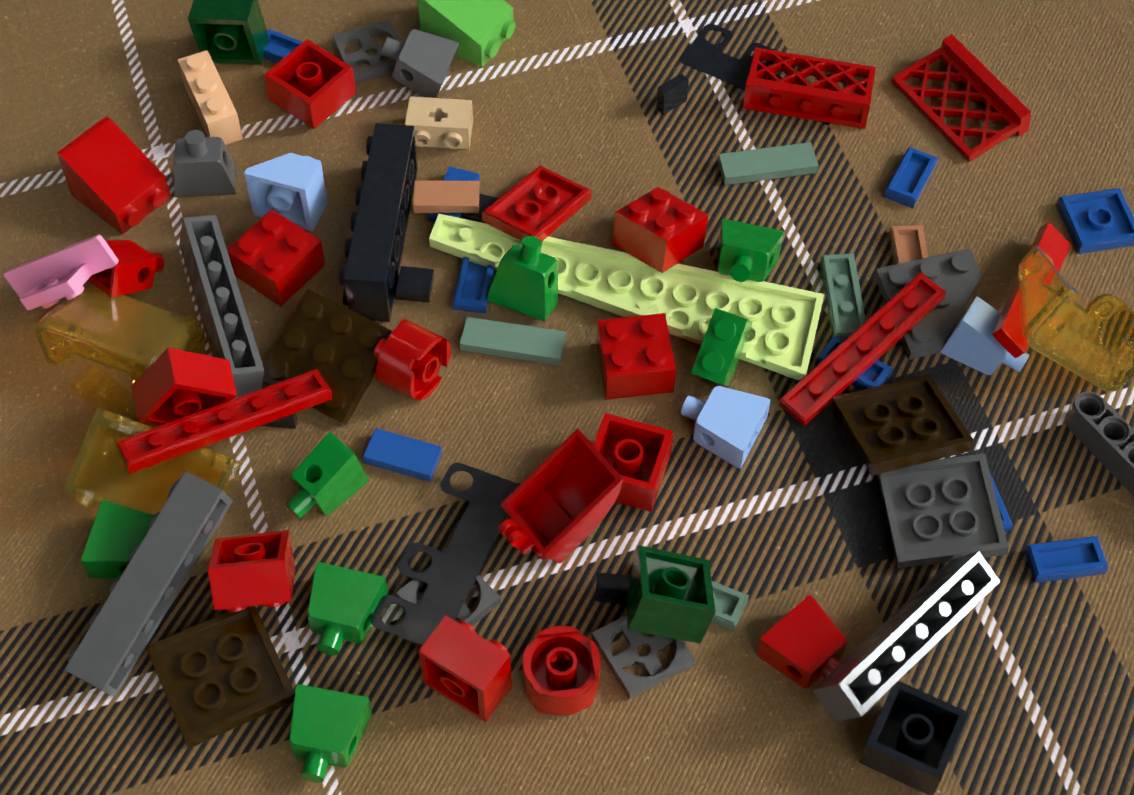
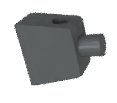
[381,29,459,98]
[174,130,237,198]

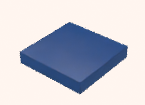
[1057,188,1134,254]

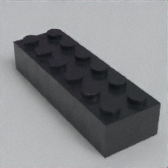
[339,123,418,322]

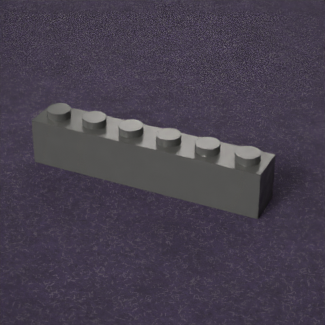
[179,215,264,399]
[64,471,233,698]
[813,551,1000,722]

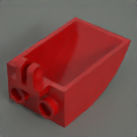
[498,428,623,564]

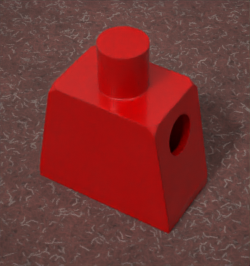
[88,240,164,297]
[756,594,847,688]

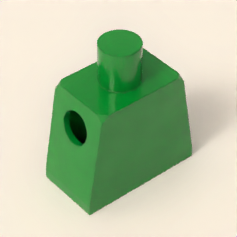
[717,219,784,282]
[487,236,558,322]
[285,431,369,519]
[81,500,154,579]
[308,561,388,656]
[290,684,372,783]

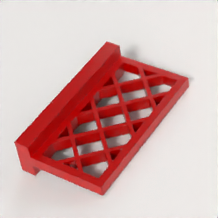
[892,34,1031,162]
[743,48,876,129]

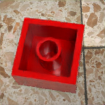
[264,39,356,129]
[612,187,709,273]
[227,209,325,307]
[596,313,676,400]
[131,348,237,426]
[593,413,673,512]
[208,530,295,612]
[419,616,512,722]

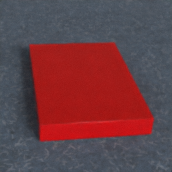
[482,165,592,241]

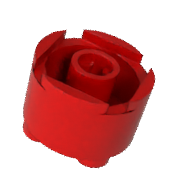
[374,319,451,401]
[523,626,600,716]

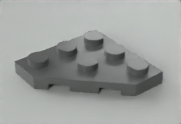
[874,248,982,360]

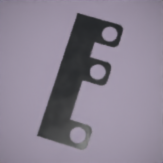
[678,24,848,126]
[371,463,520,646]

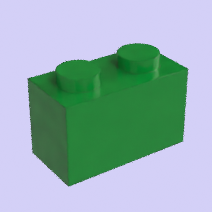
[691,308,753,387]

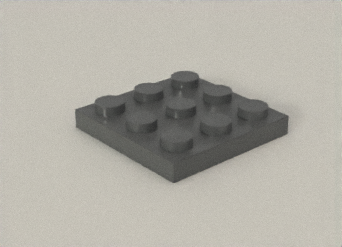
[877,453,1009,569]

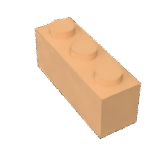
[178,50,243,145]

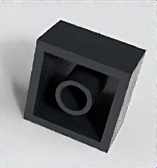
[859,681,969,795]

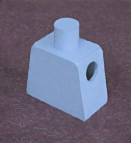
[941,296,1030,375]
[681,386,770,469]

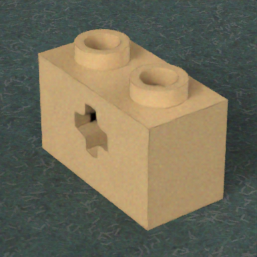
[405,96,473,150]

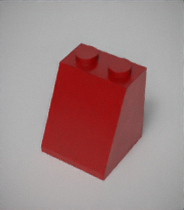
[57,116,171,235]

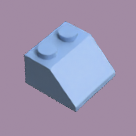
[244,153,328,231]

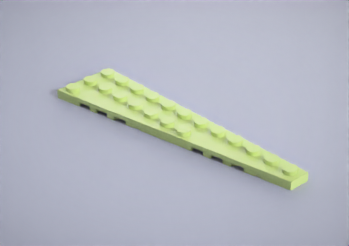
[429,214,824,381]

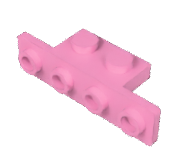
[4,235,119,311]

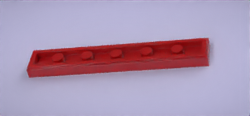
[992,222,1071,359]
[779,272,946,427]
[115,369,332,474]

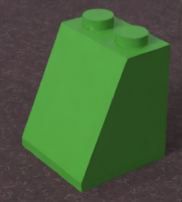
[418,0,516,67]

